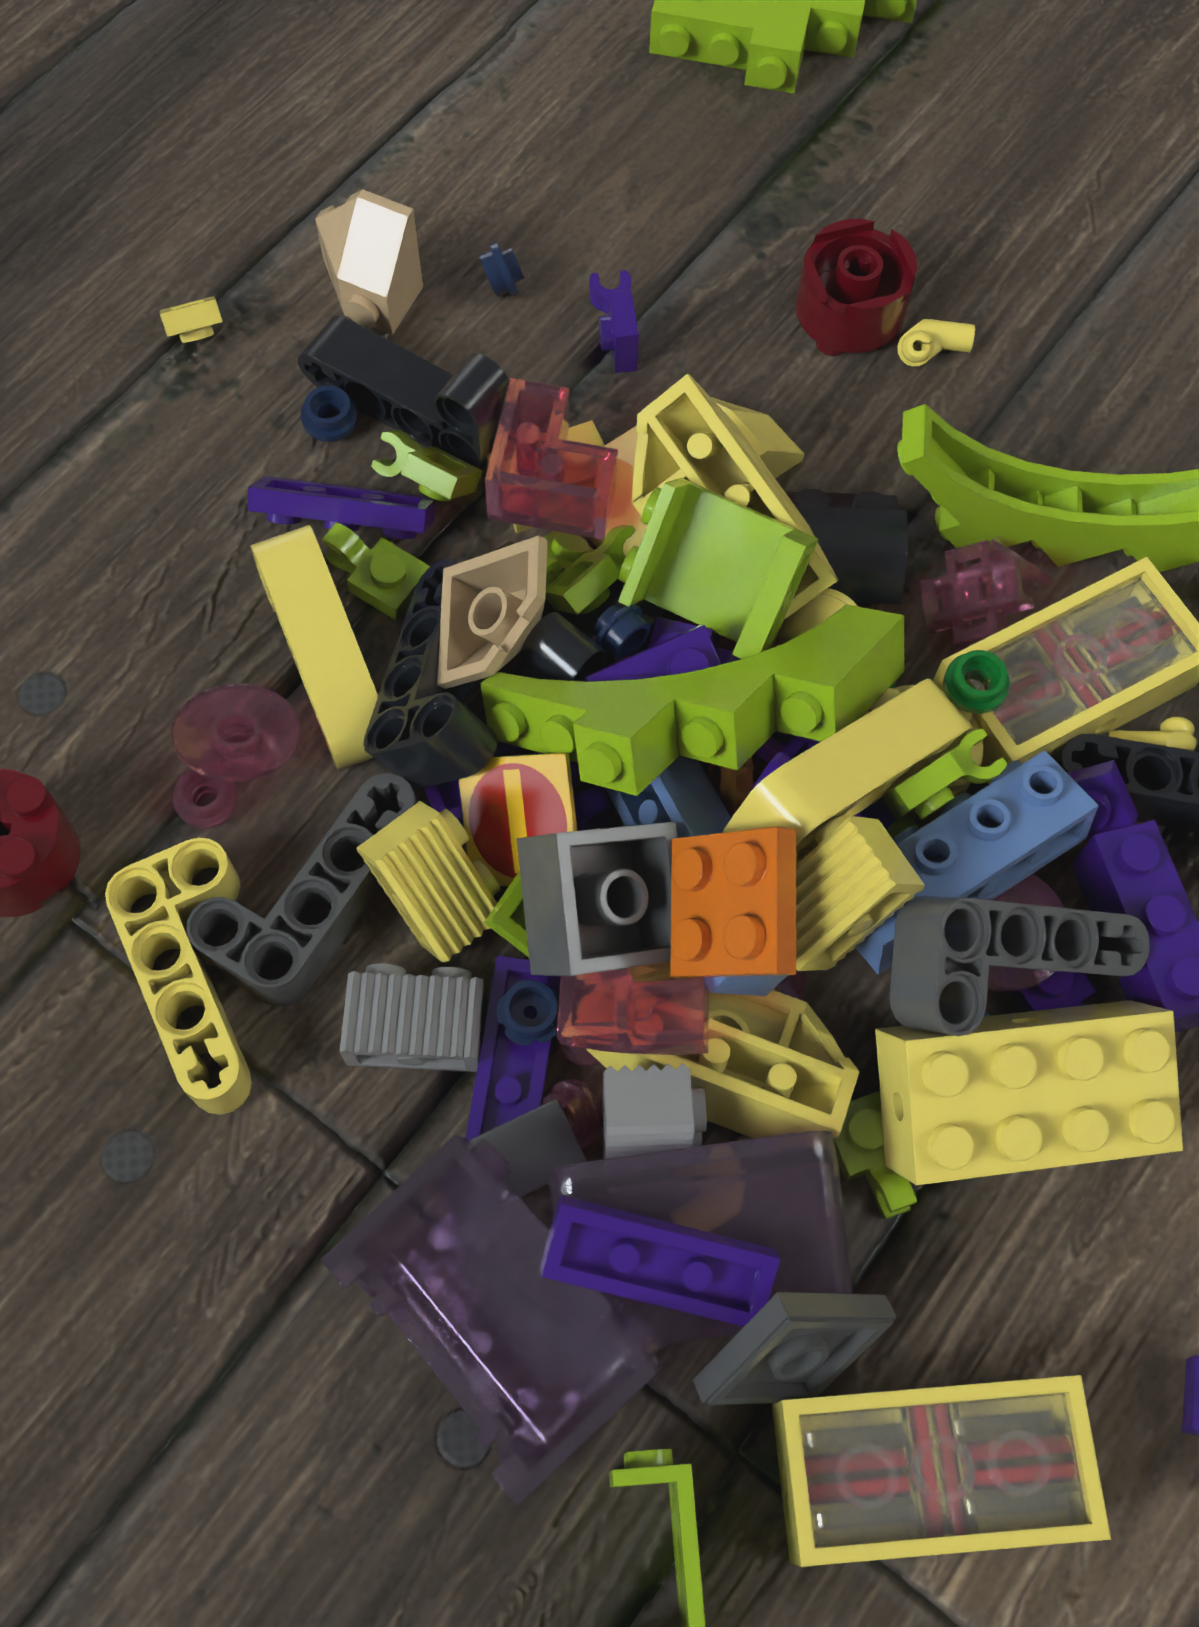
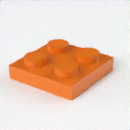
[670,827,796,978]

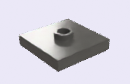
[693,1292,897,1405]

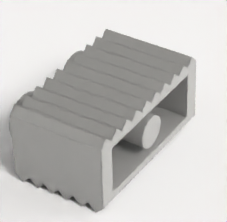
[340,963,486,1072]
[602,1063,707,1183]

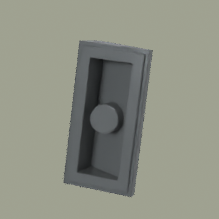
[428,1099,588,1226]

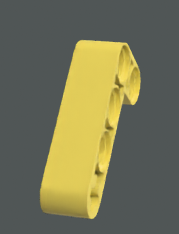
[250,525,378,771]
[722,679,973,860]
[105,837,252,1115]

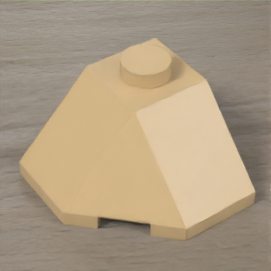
[315,189,423,335]
[437,535,547,689]

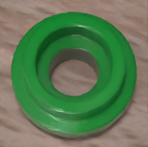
[943,650,1010,714]

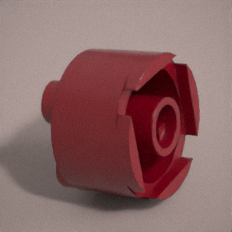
[795,218,917,356]
[0,768,80,917]

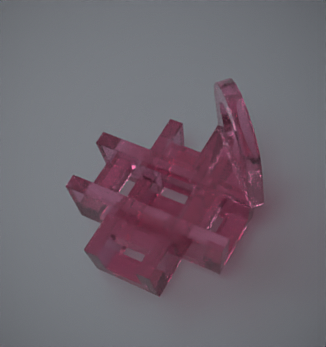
[921,539,1053,650]

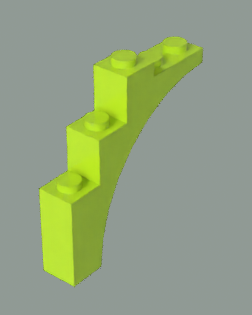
[649,0,917,94]
[897,404,1199,573]
[480,604,904,796]

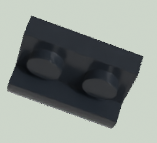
[785,489,908,605]

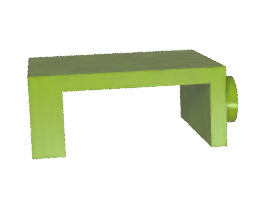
[618,478,819,659]
[609,1449,706,1627]

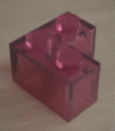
[485,378,618,540]

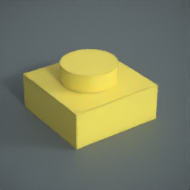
[160,296,223,343]

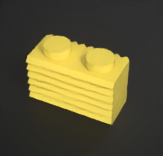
[356,801,501,963]
[796,816,925,971]

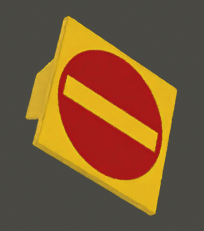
[459,753,577,886]

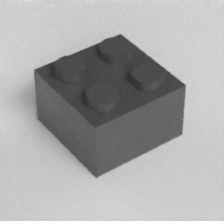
[517,822,677,976]

